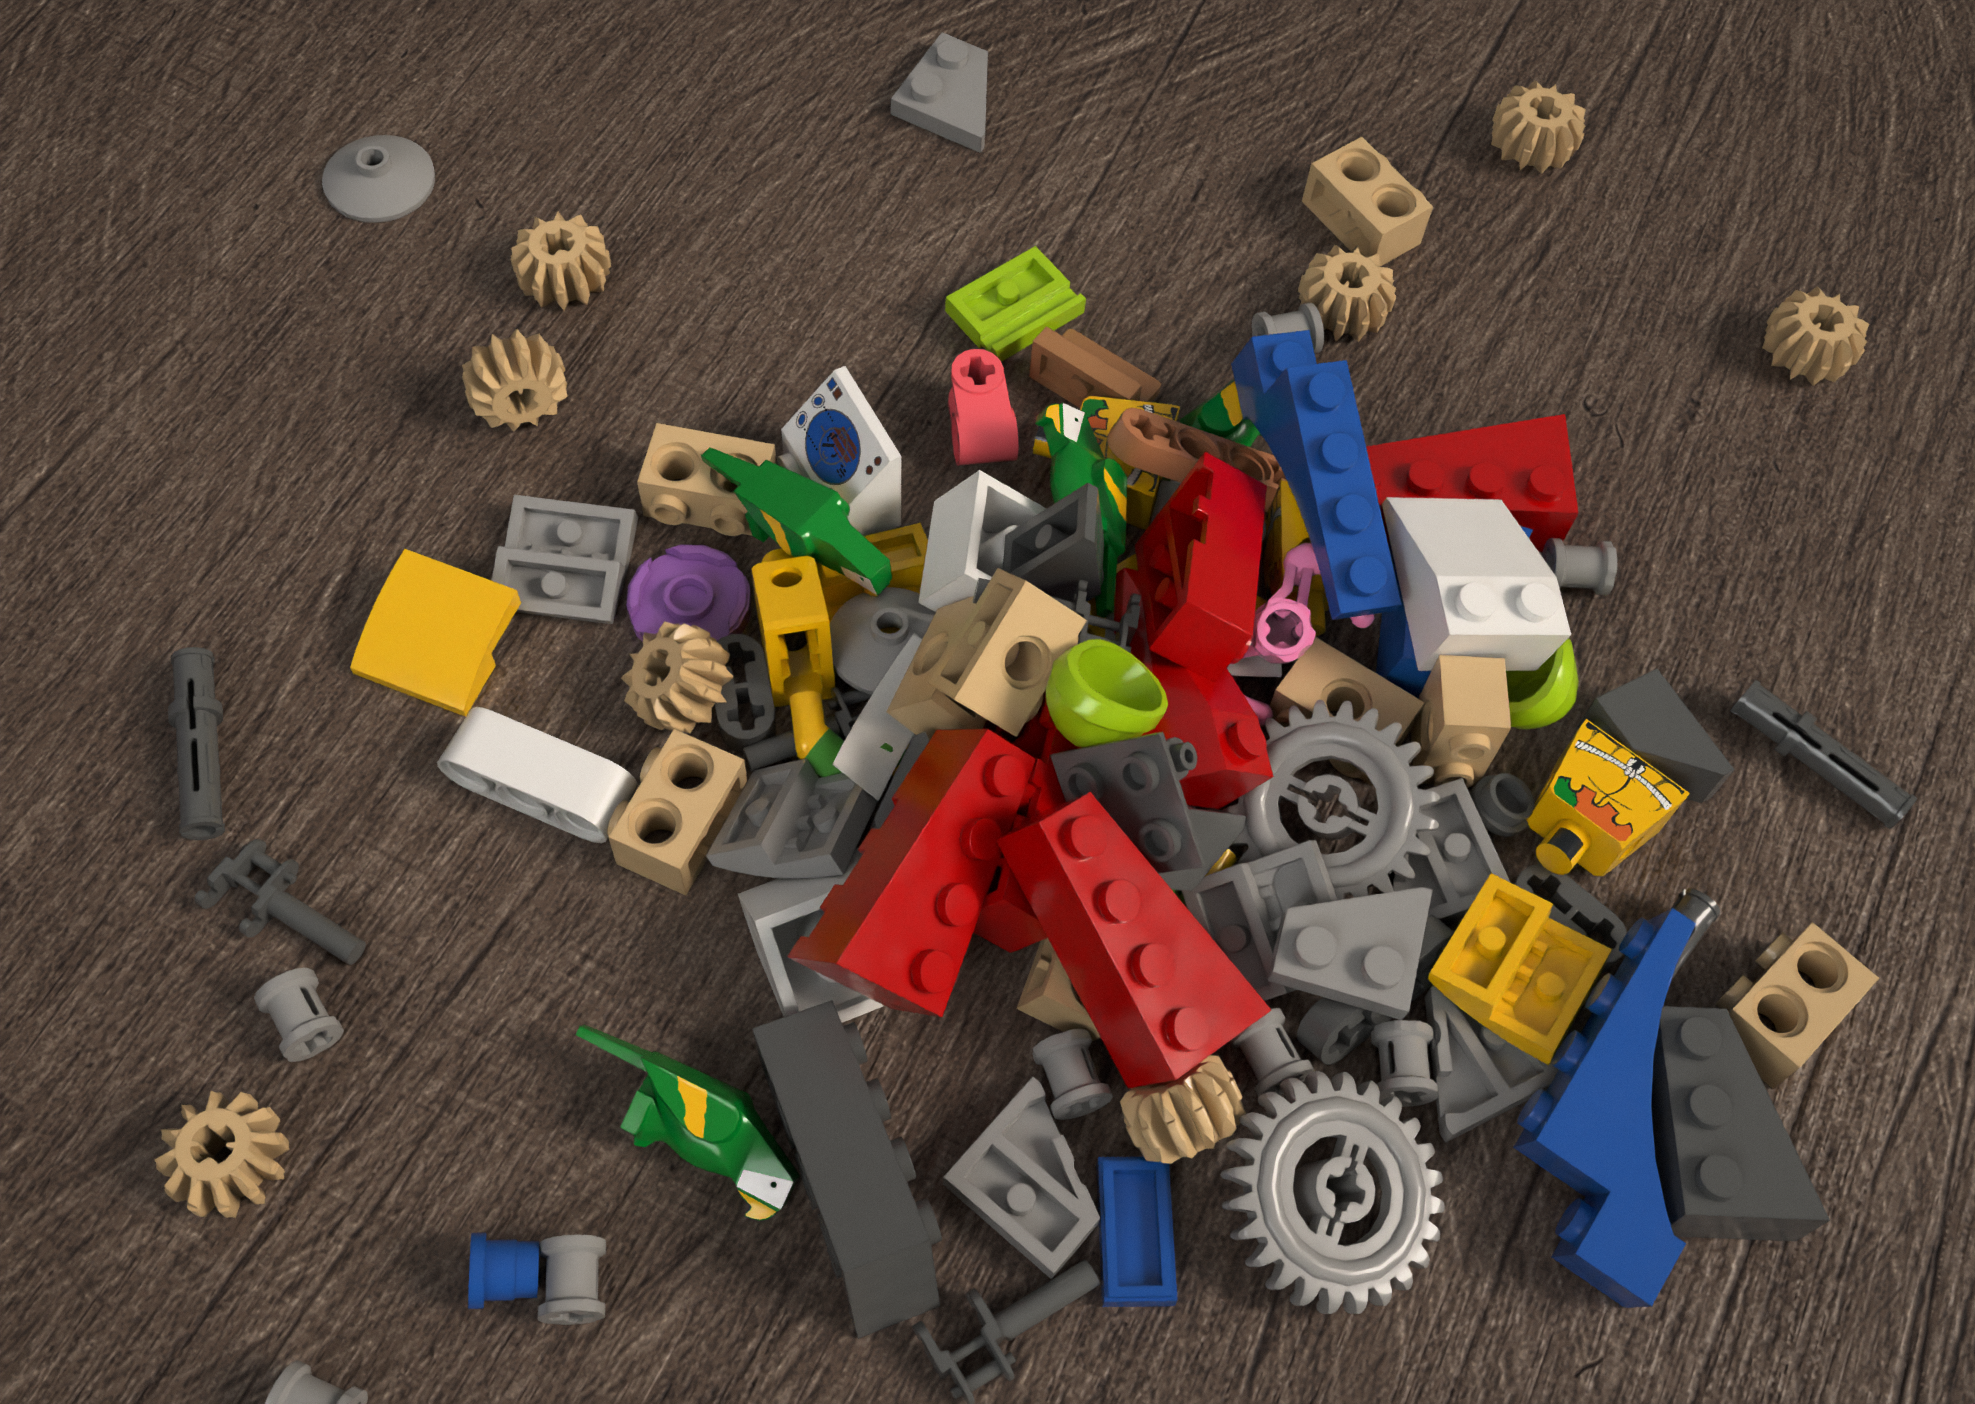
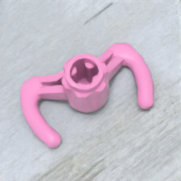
[1242,543,1375,726]

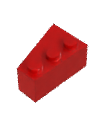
[1135,452,1267,683]

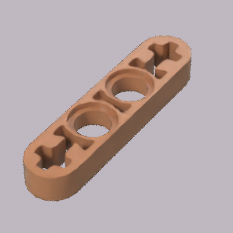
[1107,408,1287,512]

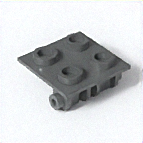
[1050,732,1206,873]

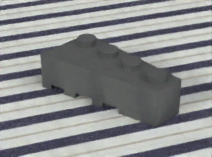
[752,1000,942,1339]

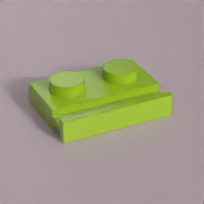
[945,246,1086,362]

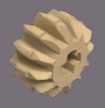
[1491,80,1586,174]
[511,211,611,311]
[1298,245,1396,342]
[1762,287,1869,386]
[462,329,568,432]
[621,621,734,733]
[1120,1055,1246,1164]
[154,1091,290,1218]

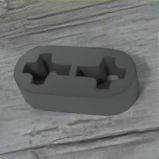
[715,634,776,753]
[1513,864,1627,973]

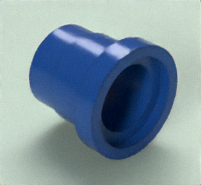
[468,1232,539,1310]

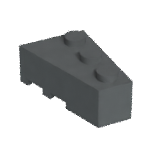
[1651,1006,1830,1241]

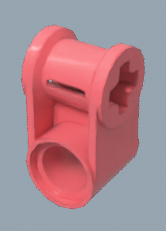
[948,349,1019,466]

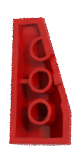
[1114,567,1274,809]

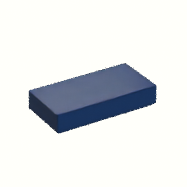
[1096,1157,1177,1307]

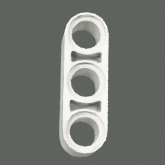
[437,707,638,843]

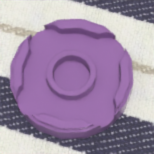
[626,545,751,642]

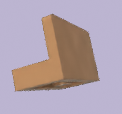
[1029,326,1161,408]

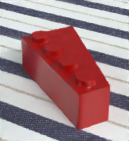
[787,729,1036,1017]

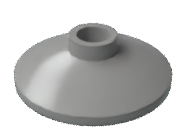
[322,135,435,223]
[830,587,936,695]

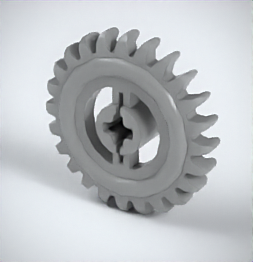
[1222,700,1440,900]
[1220,1071,1445,1314]

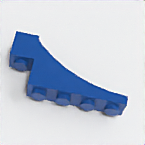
[1231,330,1402,620]
[1513,908,1696,1308]

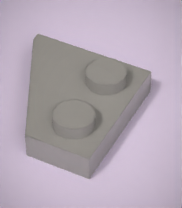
[891,32,988,153]
[1393,778,1511,925]
[1267,887,1433,1020]
[1424,986,1559,1143]
[943,1077,1100,1280]

